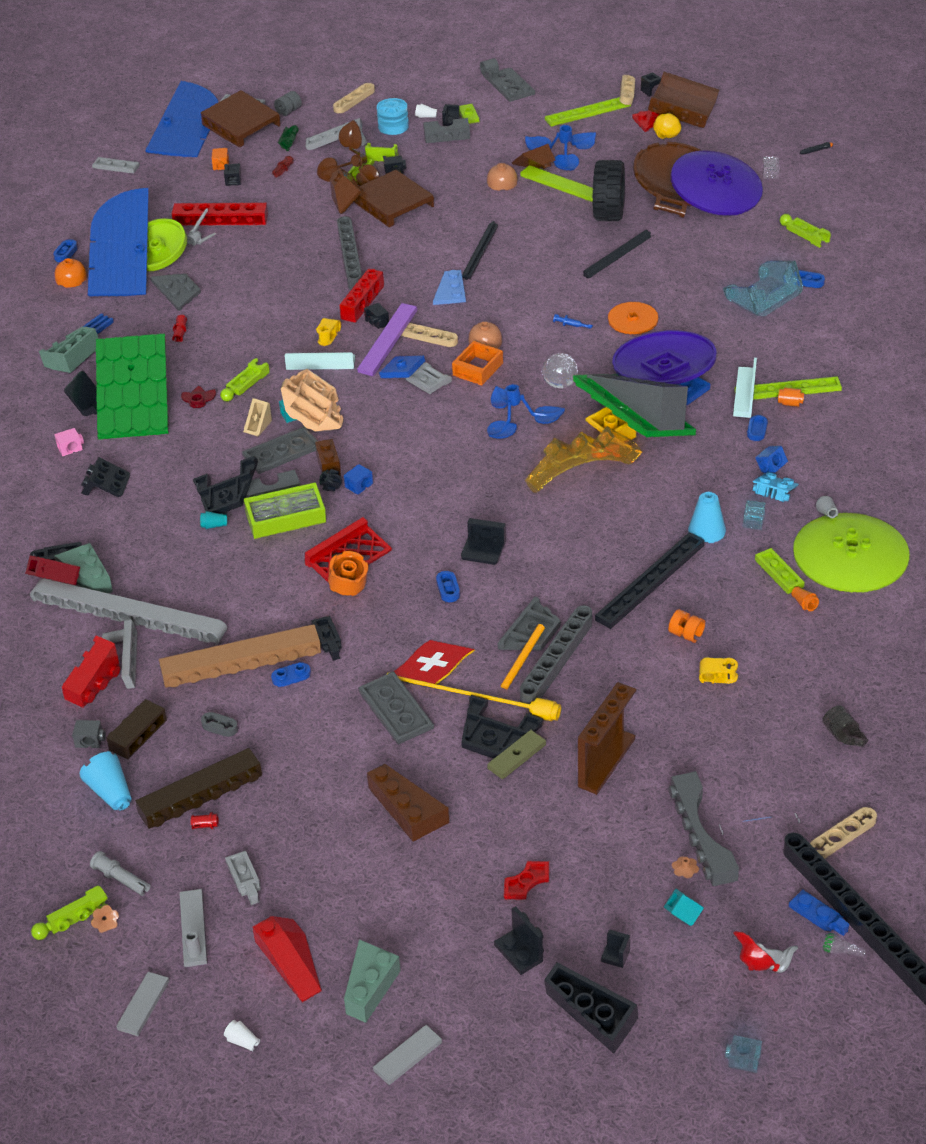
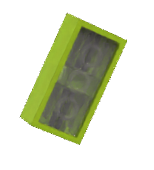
[244,482,326,539]

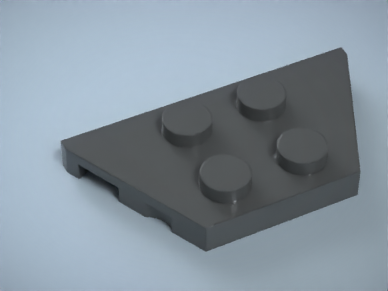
[150,273,201,311]
[498,597,561,651]

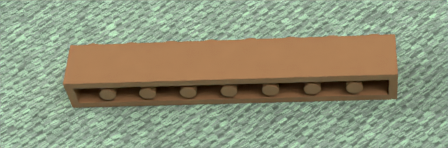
[159,624,321,688]

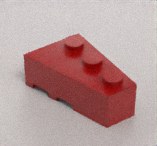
[62,635,121,708]

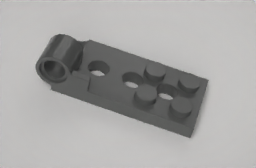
[480,58,535,102]

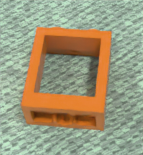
[452,341,503,385]

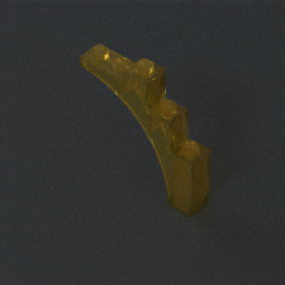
[525,426,642,492]

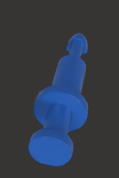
[553,314,593,328]

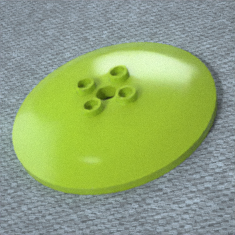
[793,513,910,592]

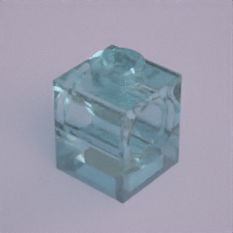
[743,500,766,530]
[725,1035,762,1073]

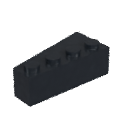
[544,962,638,1054]

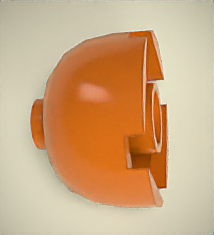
[55,258,87,288]

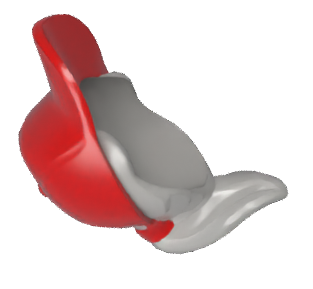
[733,931,798,973]

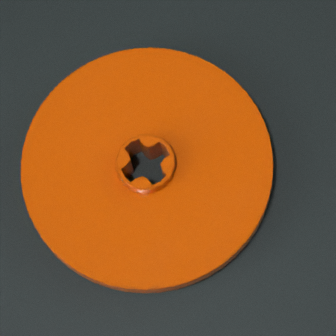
[608,302,658,334]

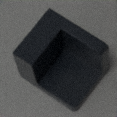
[641,72,661,97]
[442,104,460,126]
[601,930,630,968]

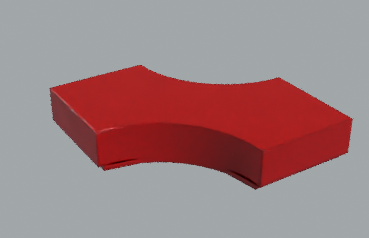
[504,861,549,900]

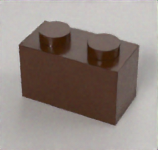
[315,439,341,476]

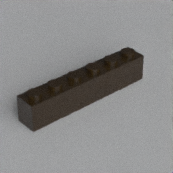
[135,748,262,829]

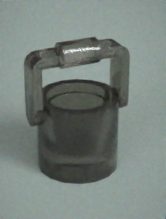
[822,705,868,747]

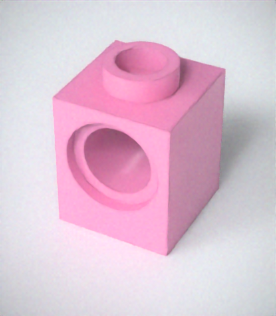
[54,428,84,456]

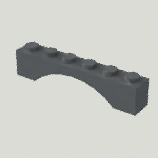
[668,771,739,886]

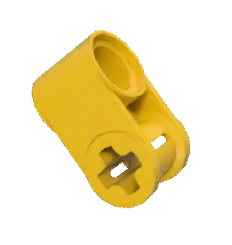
[316,318,341,346]
[699,657,738,684]

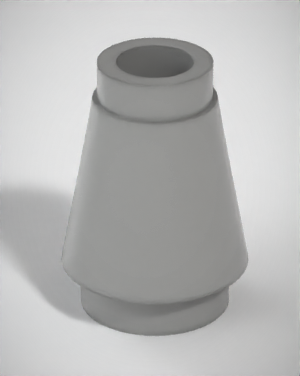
[816,496,838,518]

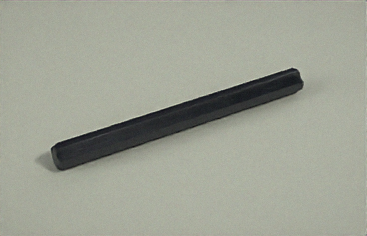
[462,221,498,280]
[583,230,651,278]

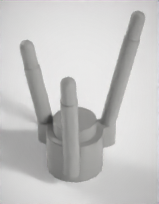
[187,209,216,246]

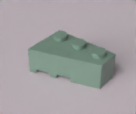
[39,326,99,373]
[54,543,113,593]
[344,939,400,1023]

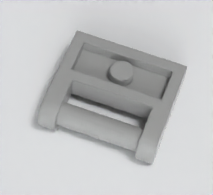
[406,362,452,394]

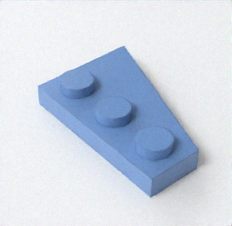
[433,270,466,305]

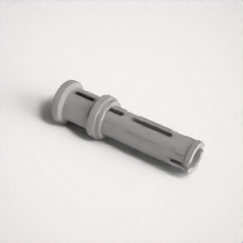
[90,851,151,896]

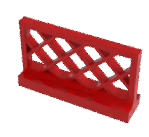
[305,517,392,583]

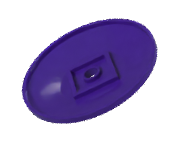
[671,151,763,215]
[612,330,717,384]

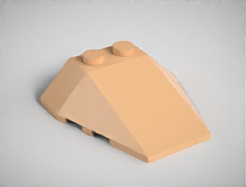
[281,369,343,432]

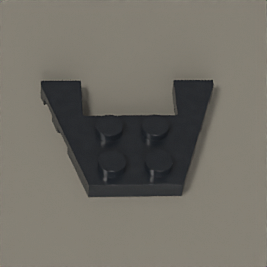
[193,456,258,514]
[461,695,544,759]

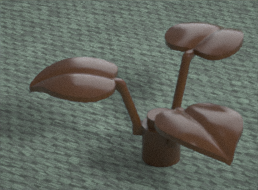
[317,120,380,186]

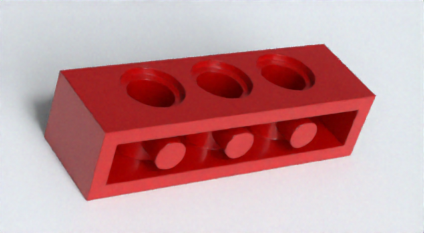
[339,268,384,323]

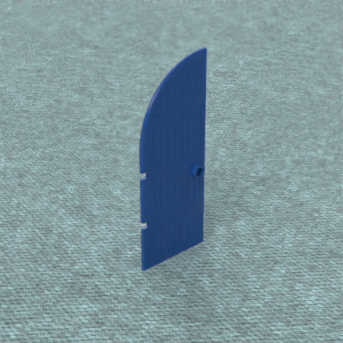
[145,81,219,157]
[88,188,149,296]

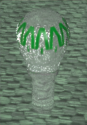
[821,933,866,957]

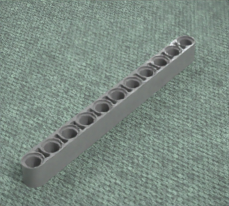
[30,578,227,645]

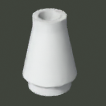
[415,104,437,118]
[224,1020,260,1051]

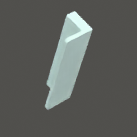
[285,352,355,370]
[733,357,757,418]

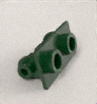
[278,125,299,151]

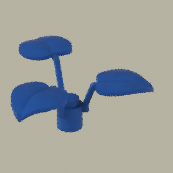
[525,125,596,171]
[487,384,565,439]

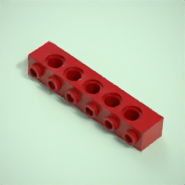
[172,203,268,226]

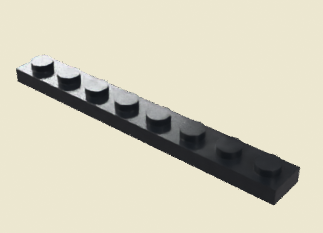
[595,532,705,629]

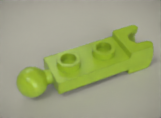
[780,214,831,248]
[220,358,270,402]
[31,886,108,940]

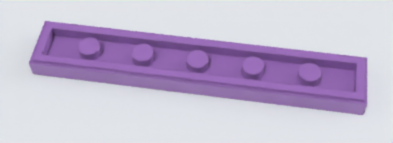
[357,303,417,376]

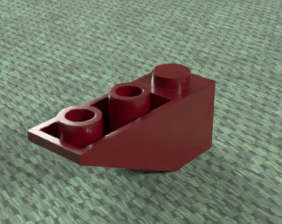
[25,556,80,585]

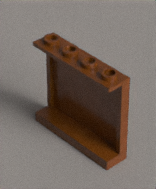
[648,72,719,128]
[201,90,280,147]
[353,170,434,227]
[578,682,636,795]

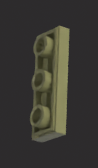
[487,730,546,780]

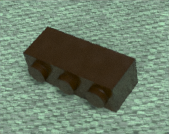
[106,699,167,760]

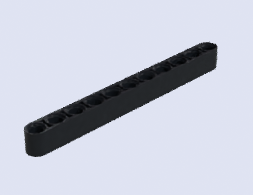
[783,833,926,1005]

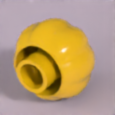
[653,113,681,139]

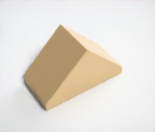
[243,398,272,436]

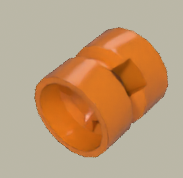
[668,609,705,643]

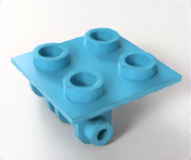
[753,472,799,502]

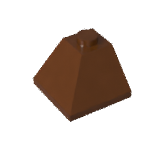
[511,144,555,170]
[330,167,361,214]

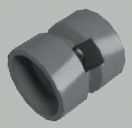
[274,91,302,116]

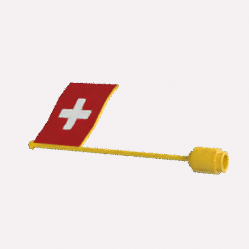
[387,640,561,722]

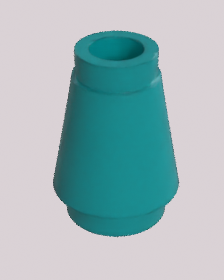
[200,511,227,529]

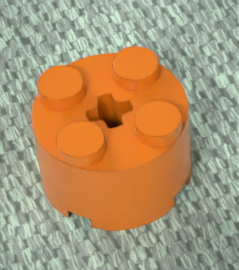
[328,551,368,596]

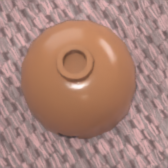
[487,163,518,191]
[468,321,502,351]

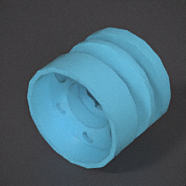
[377,98,409,135]

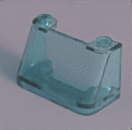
[723,260,803,316]

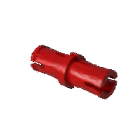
[172,315,187,342]

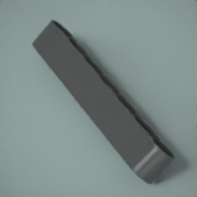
[337,216,362,290]
[520,605,592,704]

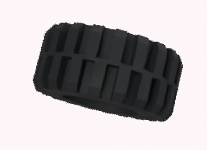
[592,160,625,221]

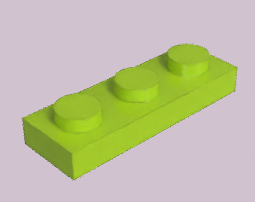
[755,548,804,594]

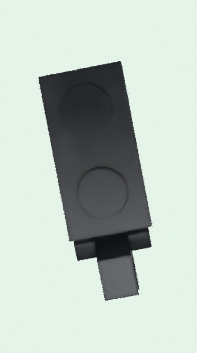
[311,616,342,661]

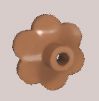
[672,856,699,878]
[91,905,119,933]

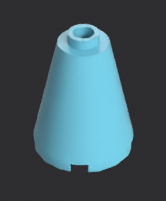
[688,492,726,543]
[79,751,132,811]

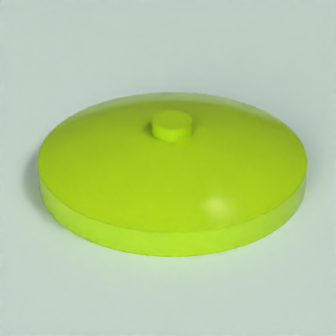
[147,218,187,271]

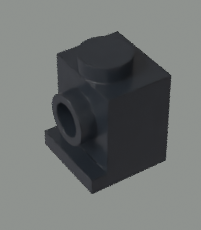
[383,156,406,174]
[224,163,241,186]
[364,303,389,329]

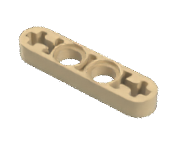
[619,75,635,105]
[333,83,375,113]
[401,323,458,347]
[810,807,877,859]

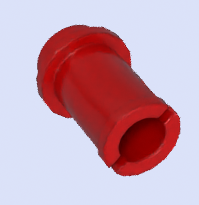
[191,812,219,829]

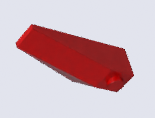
[252,916,322,1002]

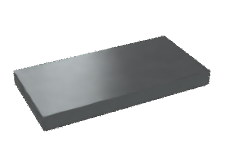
[242,426,318,474]
[358,671,434,745]

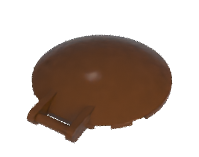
[633,142,721,218]

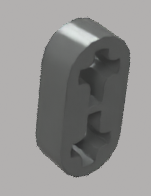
[201,712,238,737]

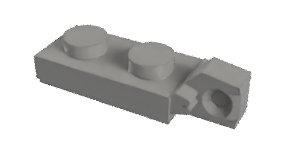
[225,851,261,905]

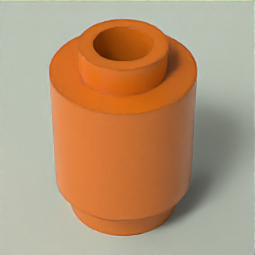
[778,388,804,407]

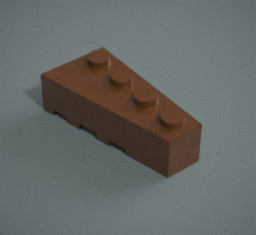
[367,764,449,842]

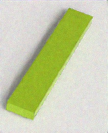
[545,97,631,127]
[520,165,593,202]
[734,377,842,399]

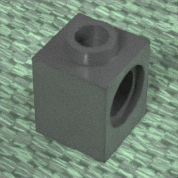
[72,720,106,748]

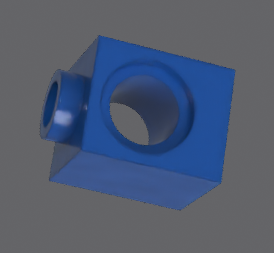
[755,446,788,473]
[344,464,373,495]

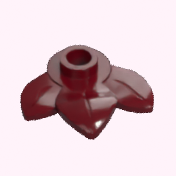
[181,386,216,408]

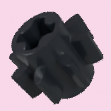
[319,469,342,491]

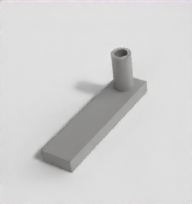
[306,118,367,150]
[102,619,137,689]
[180,889,207,967]

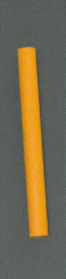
[501,624,545,690]

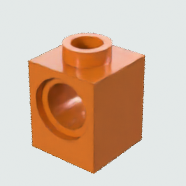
[211,148,229,170]

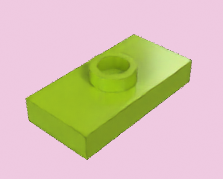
[459,104,479,124]

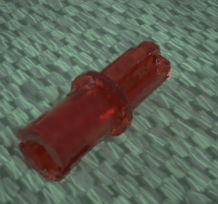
[272,156,294,178]

